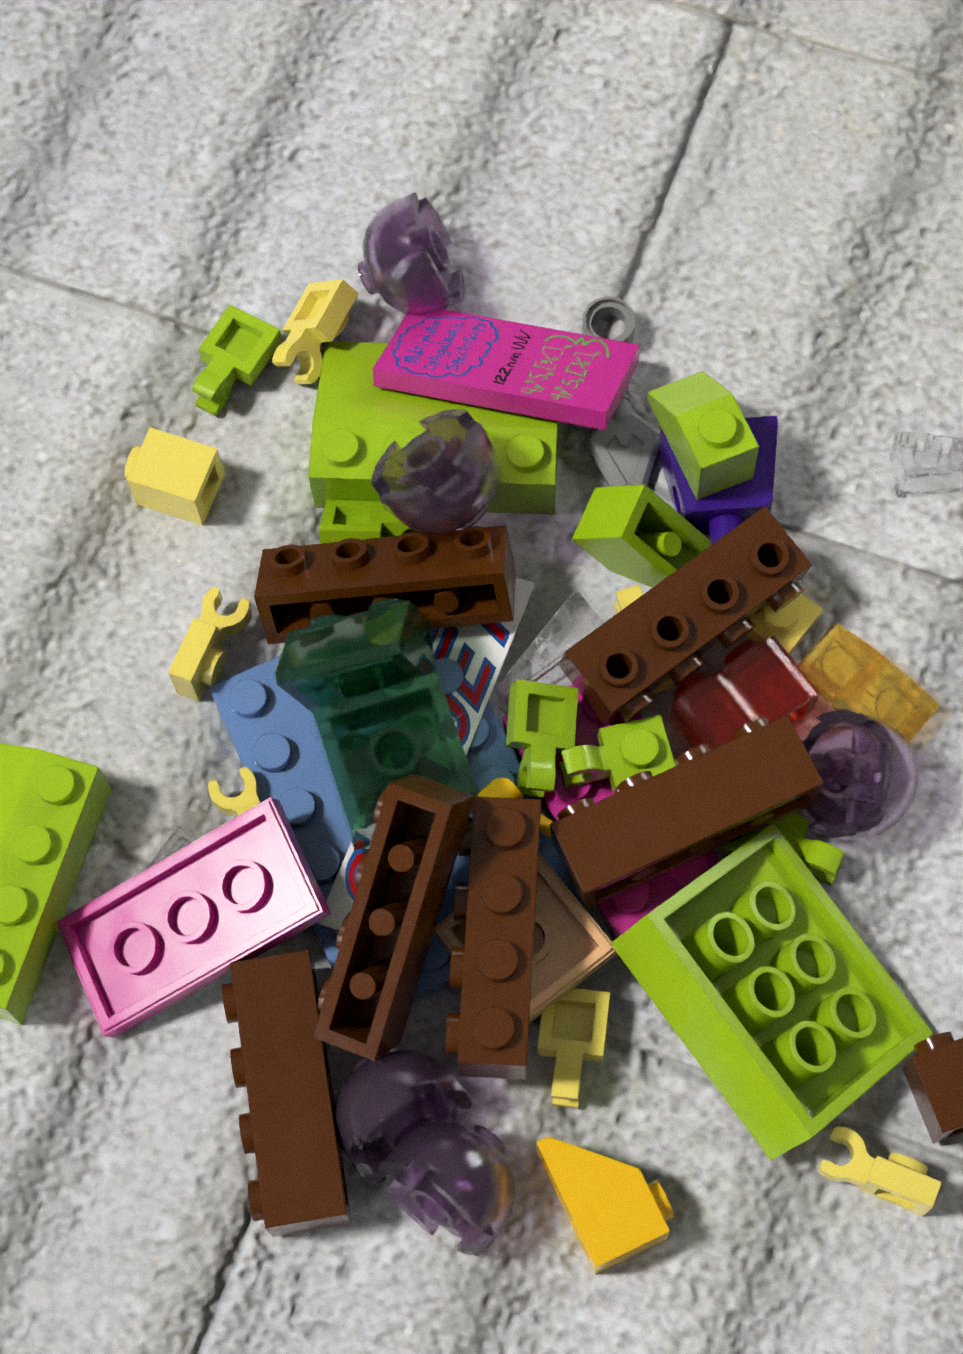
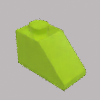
[647,371,759,500]
[572,484,711,588]

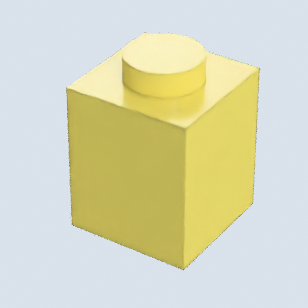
[125,427,225,526]

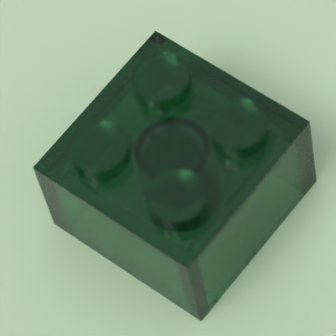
[312,672,478,851]

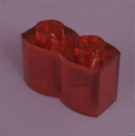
[669,636,820,749]

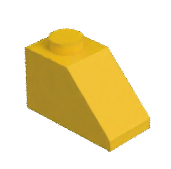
[536,1136,675,1274]

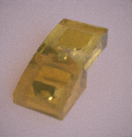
[794,623,940,753]

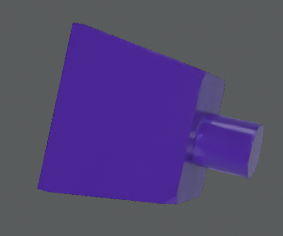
[659,416,778,545]

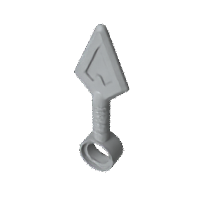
[582,296,660,486]

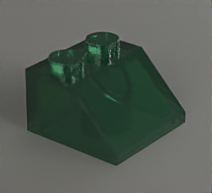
[275,598,440,720]

